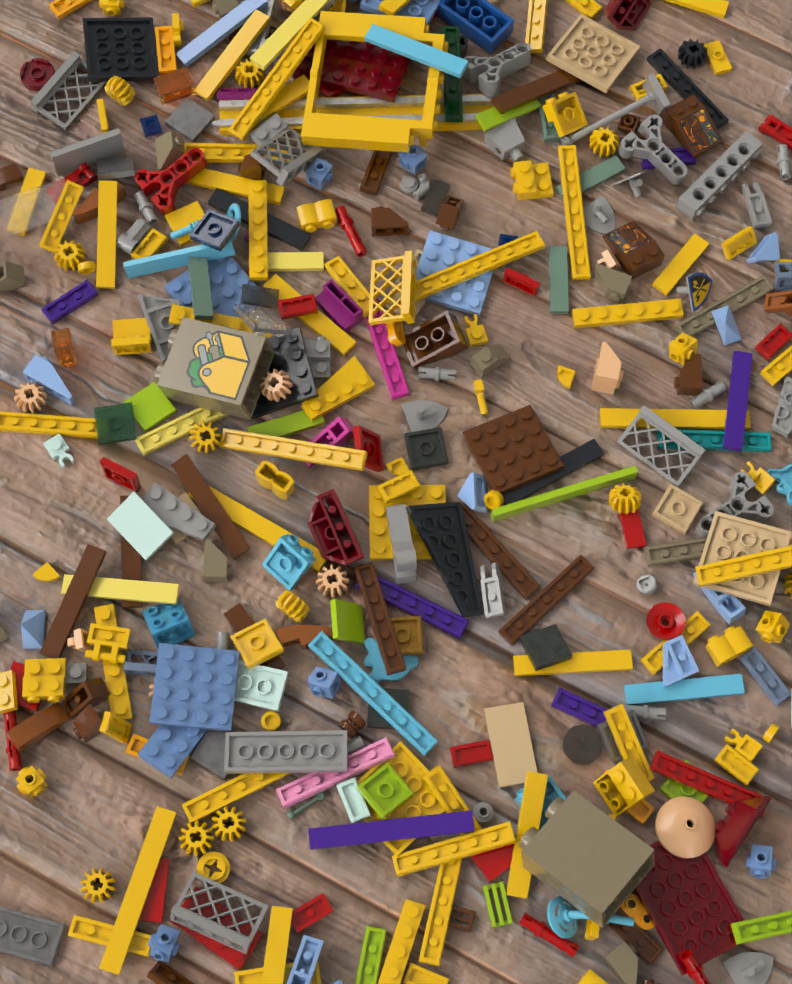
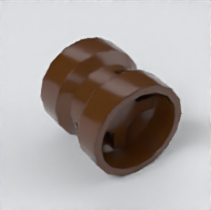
[338,710,366,739]

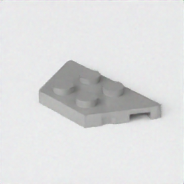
[137,294,181,362]

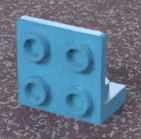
[142,597,195,649]

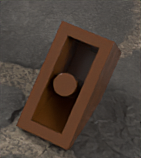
[238,153,266,180]
[436,195,465,230]
[371,206,409,236]
[674,354,703,395]
[62,677,110,718]
[73,704,102,742]

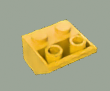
[593,757,655,817]

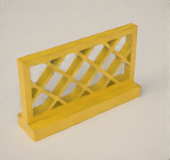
[368,251,417,325]

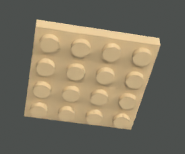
[546,14,640,93]
[693,511,792,606]

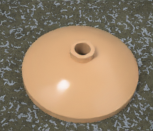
[655,797,716,859]

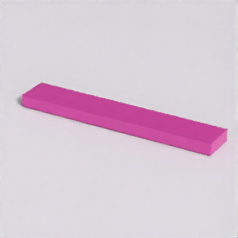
[365,297,410,400]

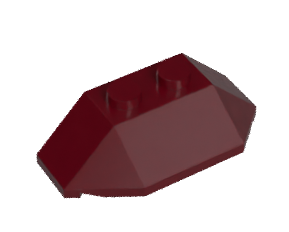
[604,0,651,31]
[307,488,364,566]
[714,796,772,867]

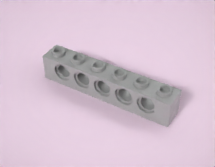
[676,131,763,220]

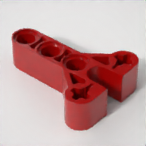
[134,148,207,216]

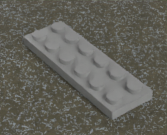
[224,730,348,774]

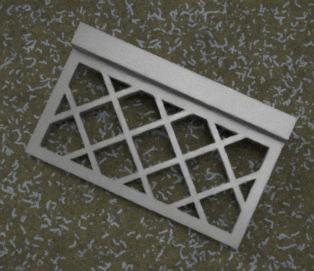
[31,51,108,131]
[250,127,325,186]
[617,405,706,487]
[170,872,269,955]

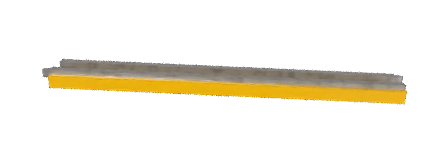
[212,94,500,136]

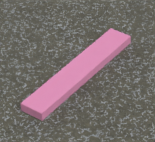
[276,737,395,809]

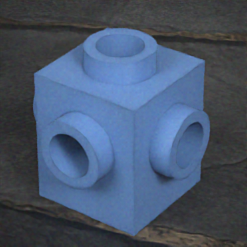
[399,144,428,175]
[306,158,334,191]
[308,666,341,699]
[746,844,776,879]
[148,924,180,963]

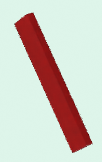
[649,751,766,818]

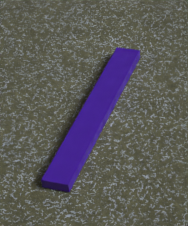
[308,810,475,850]

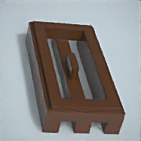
[448,905,476,933]

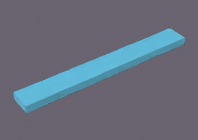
[308,631,438,756]

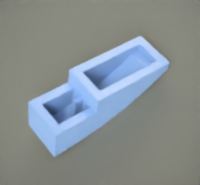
[693,572,746,625]

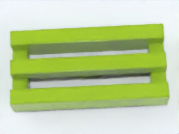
[483,882,513,928]

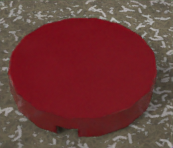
[20,58,55,91]

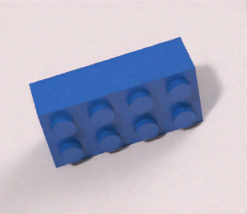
[437,0,514,55]

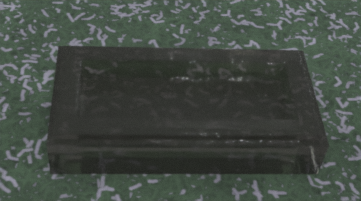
[421,179,451,217]
[240,284,279,309]

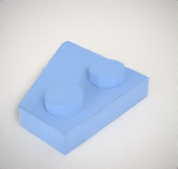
[663,635,699,687]

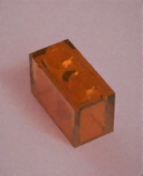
[153,67,195,105]
[51,328,79,367]

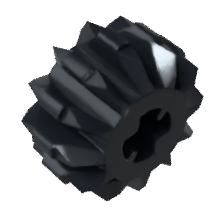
[678,38,707,69]

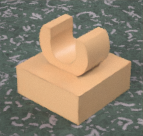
[597,250,622,271]
[67,628,92,653]

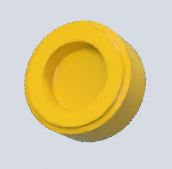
[77,261,97,275]
[483,490,504,510]
[261,711,281,731]
[763,723,780,743]

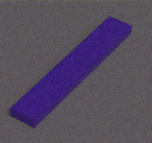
[722,350,753,452]
[355,576,469,638]

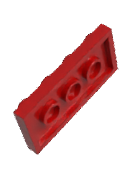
[171,886,264,970]

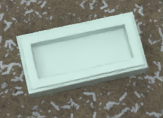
[336,777,371,824]

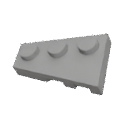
[771,376,792,438]

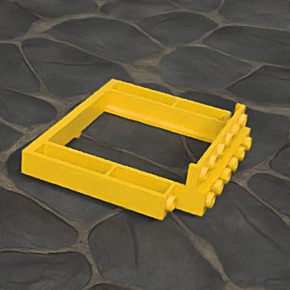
[301,11,448,153]

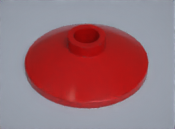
[646,602,686,640]

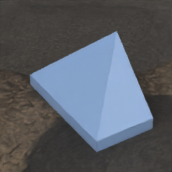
[746,232,780,264]
[711,305,742,346]
[457,472,487,514]
[21,610,46,650]

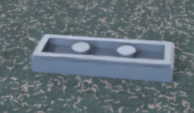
[739,647,791,707]

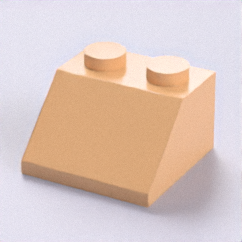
[591,341,624,395]

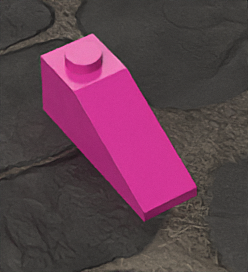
[304,417,354,468]

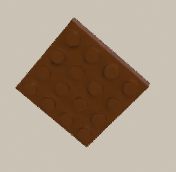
[462,404,564,494]

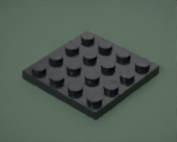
[83,17,159,82]
[248,327,319,420]

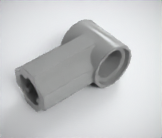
[116,219,151,255]

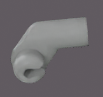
[412,174,430,200]

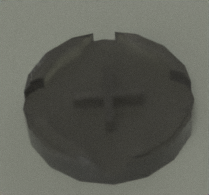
[562,724,603,765]

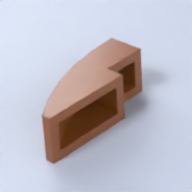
[73,179,126,224]
[276,625,336,650]
[6,703,70,753]

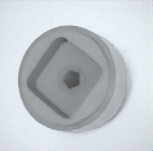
[637,575,657,595]

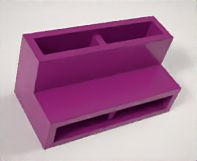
[315,279,363,333]

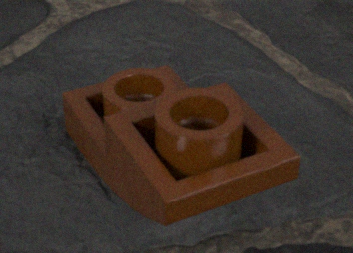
[617,114,646,140]
[0,164,23,191]

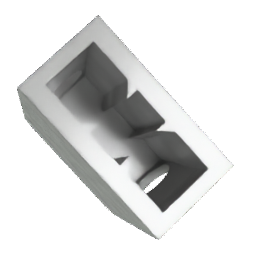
[484,118,525,162]

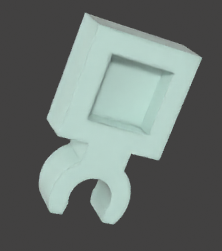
[43,434,74,469]

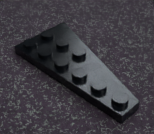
[406,502,483,617]

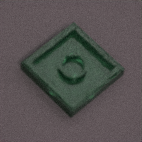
[94,402,137,445]

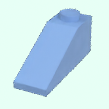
[23,354,75,406]
[287,935,324,984]

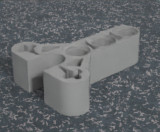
[463,43,531,97]
[619,114,687,185]
[696,471,774,538]
[386,504,417,584]

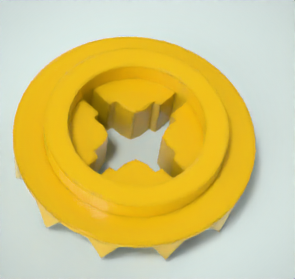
[197,852,230,883]

